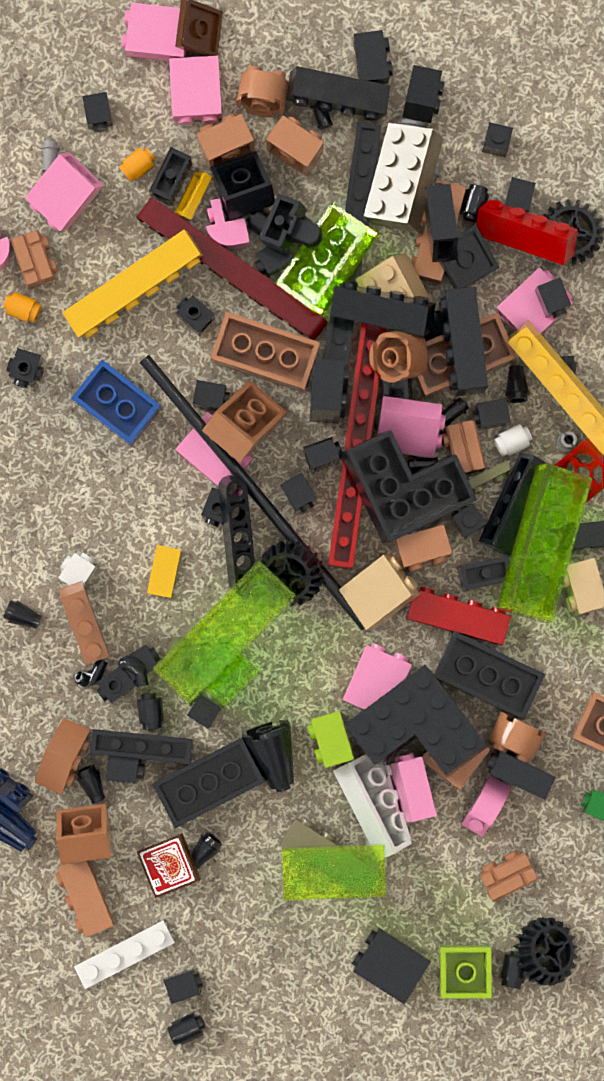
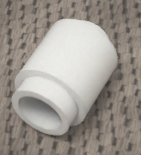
[494,424,532,457]

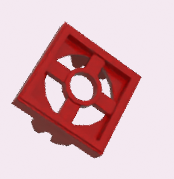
[553,438,604,506]

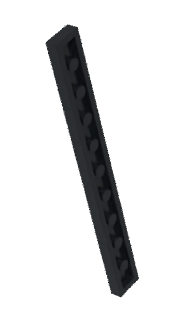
[324,122,382,367]

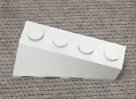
[333,754,412,860]

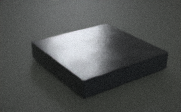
[439,225,500,289]

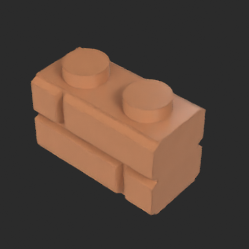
[11,230,58,289]
[442,420,486,474]
[479,850,538,902]

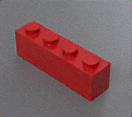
[476,200,578,265]
[406,587,511,646]

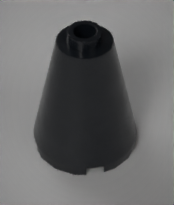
[241,720,294,792]

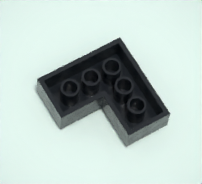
[340,430,477,543]
[345,664,487,778]

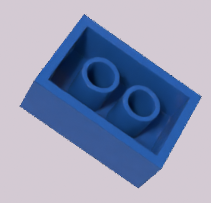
[71,360,162,447]

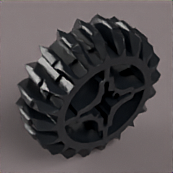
[543,199,604,266]
[257,539,325,607]
[513,917,578,986]

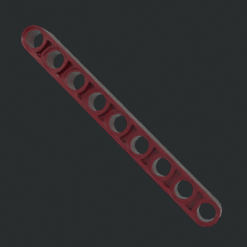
[136,197,328,341]

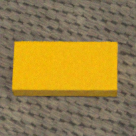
[174,172,212,220]
[147,545,181,599]

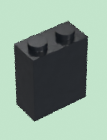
[425,183,458,263]
[486,750,556,800]
[351,927,431,1004]

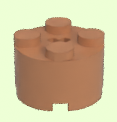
[236,66,289,117]
[369,331,428,382]
[488,712,546,764]

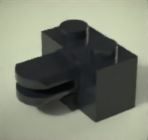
[259,193,323,255]

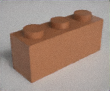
[59,581,109,665]
[55,861,115,937]

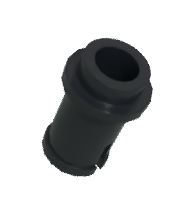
[309,105,333,130]
[441,397,469,426]
[408,456,439,474]

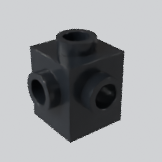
[6,348,44,388]

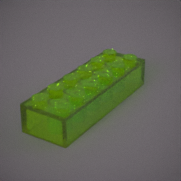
[497,463,592,623]
[153,561,295,707]

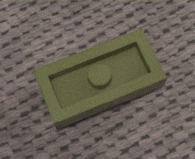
[468,461,511,494]

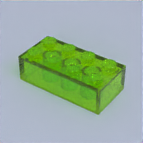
[276,202,379,316]
[282,843,386,901]

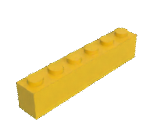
[62,230,204,339]
[507,320,604,455]

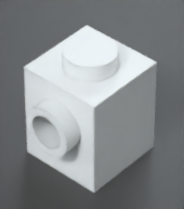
[59,552,97,586]

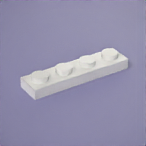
[74,920,175,989]

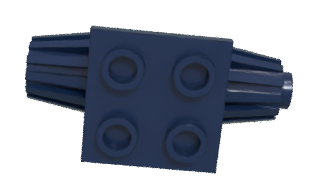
[0,768,37,852]

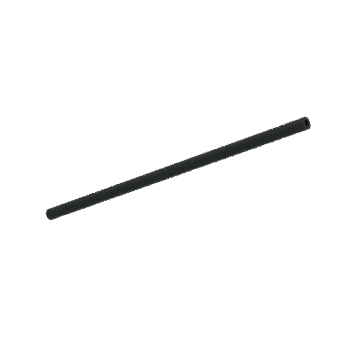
[139,355,365,631]

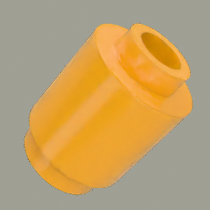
[119,147,156,182]
[3,292,42,323]

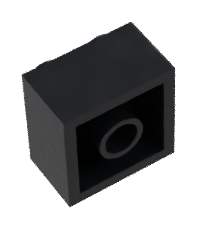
[210,151,275,220]

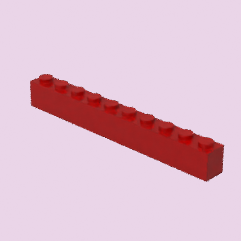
[328,323,386,570]

